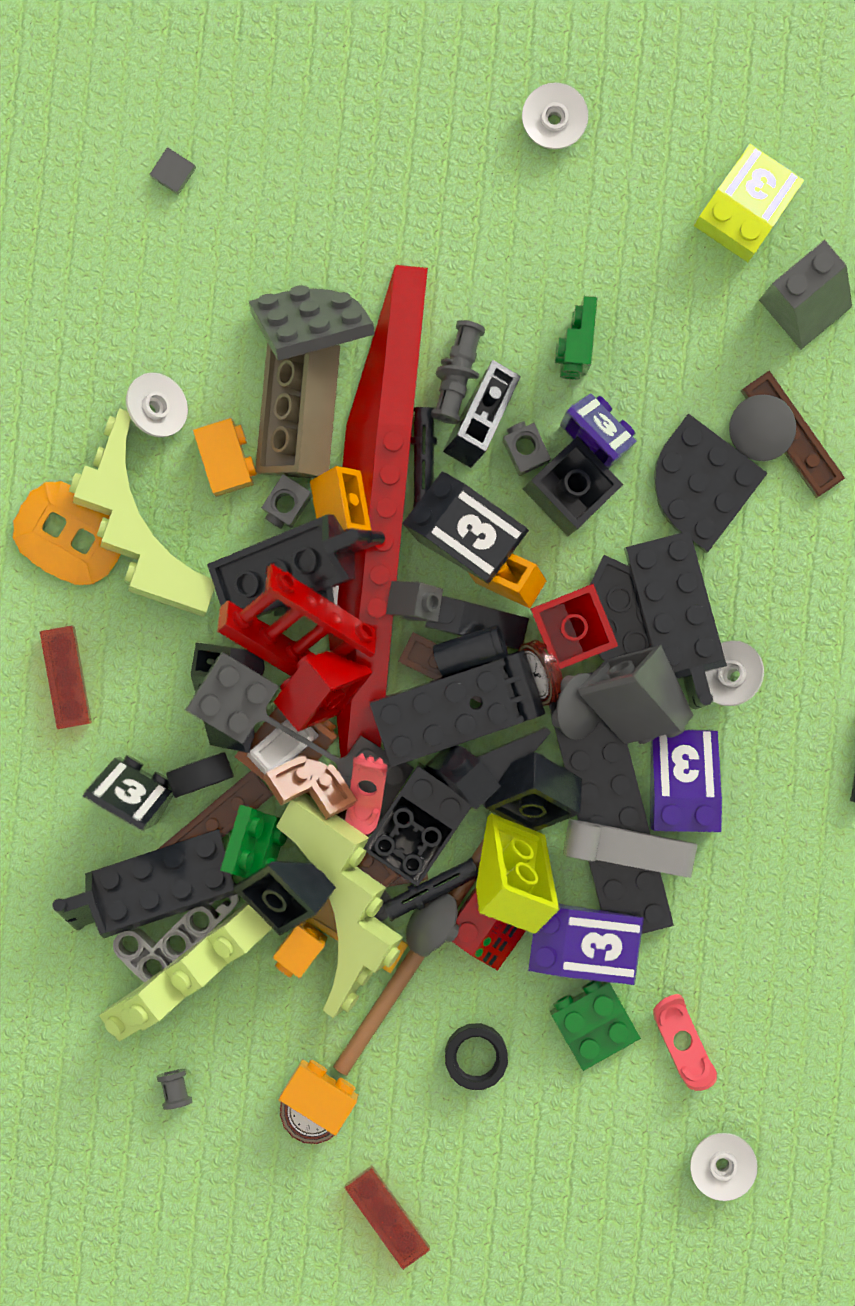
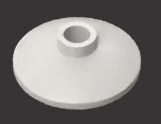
[522,83,588,149]
[126,373,188,437]
[705,641,764,706]
[690,1133,758,1201]

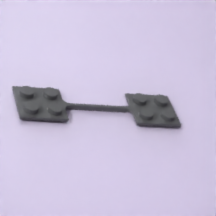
[185,652,414,824]

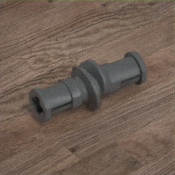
[431,320,485,424]

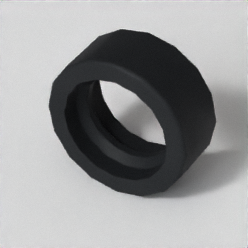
[166,752,234,798]
[445,1023,508,1090]

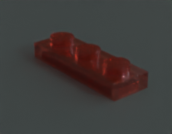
[39,625,92,729]
[344,1165,430,1270]

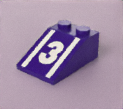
[560,393,637,469]
[650,730,722,832]
[528,903,644,985]

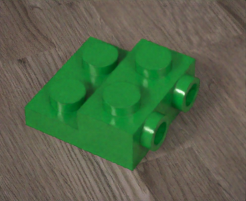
[555,296,598,380]
[220,805,287,878]
[550,980,641,1071]

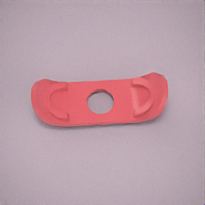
[345,754,388,836]
[653,994,717,1091]

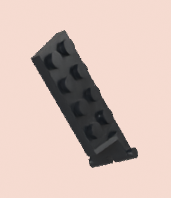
[207,514,385,618]
[624,531,727,709]
[52,829,238,939]

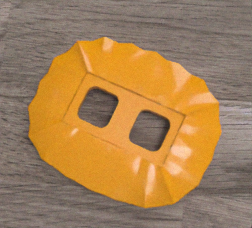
[13,481,121,585]

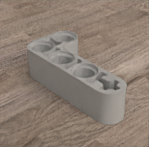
[563,819,698,878]
[113,883,241,983]

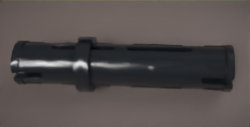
[411,407,437,507]
[382,857,478,922]

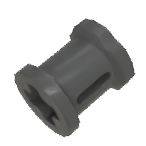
[157,1069,193,1110]

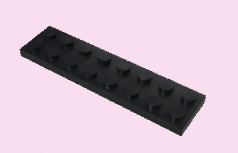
[546,672,674,934]

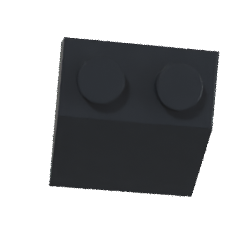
[522,436,623,536]
[485,752,582,831]
[233,861,336,935]

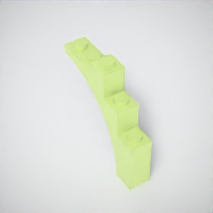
[69,408,215,617]
[276,793,403,1018]
[99,902,272,1042]

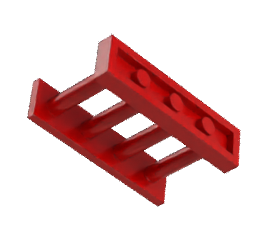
[217,564,376,676]

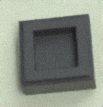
[149,147,196,195]

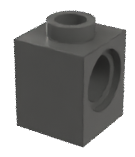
[503,421,551,476]
[261,474,312,529]
[386,581,443,622]

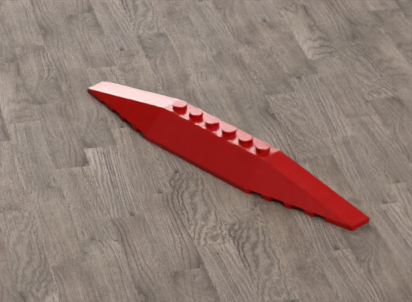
[328,265,428,758]

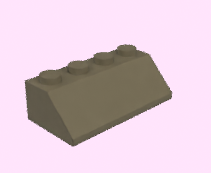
[256,342,340,478]

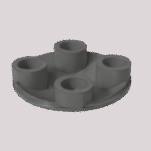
[729,394,796,461]
[551,673,600,740]
[406,893,459,957]

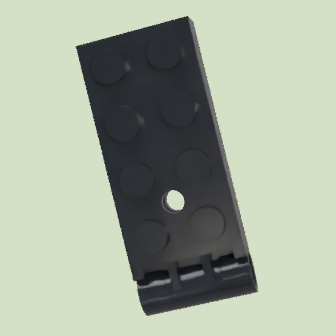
[369,650,546,767]

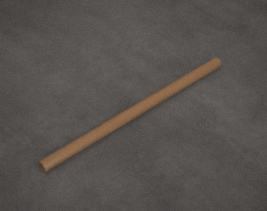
[333,839,484,1076]

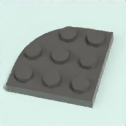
[249,285,375,361]

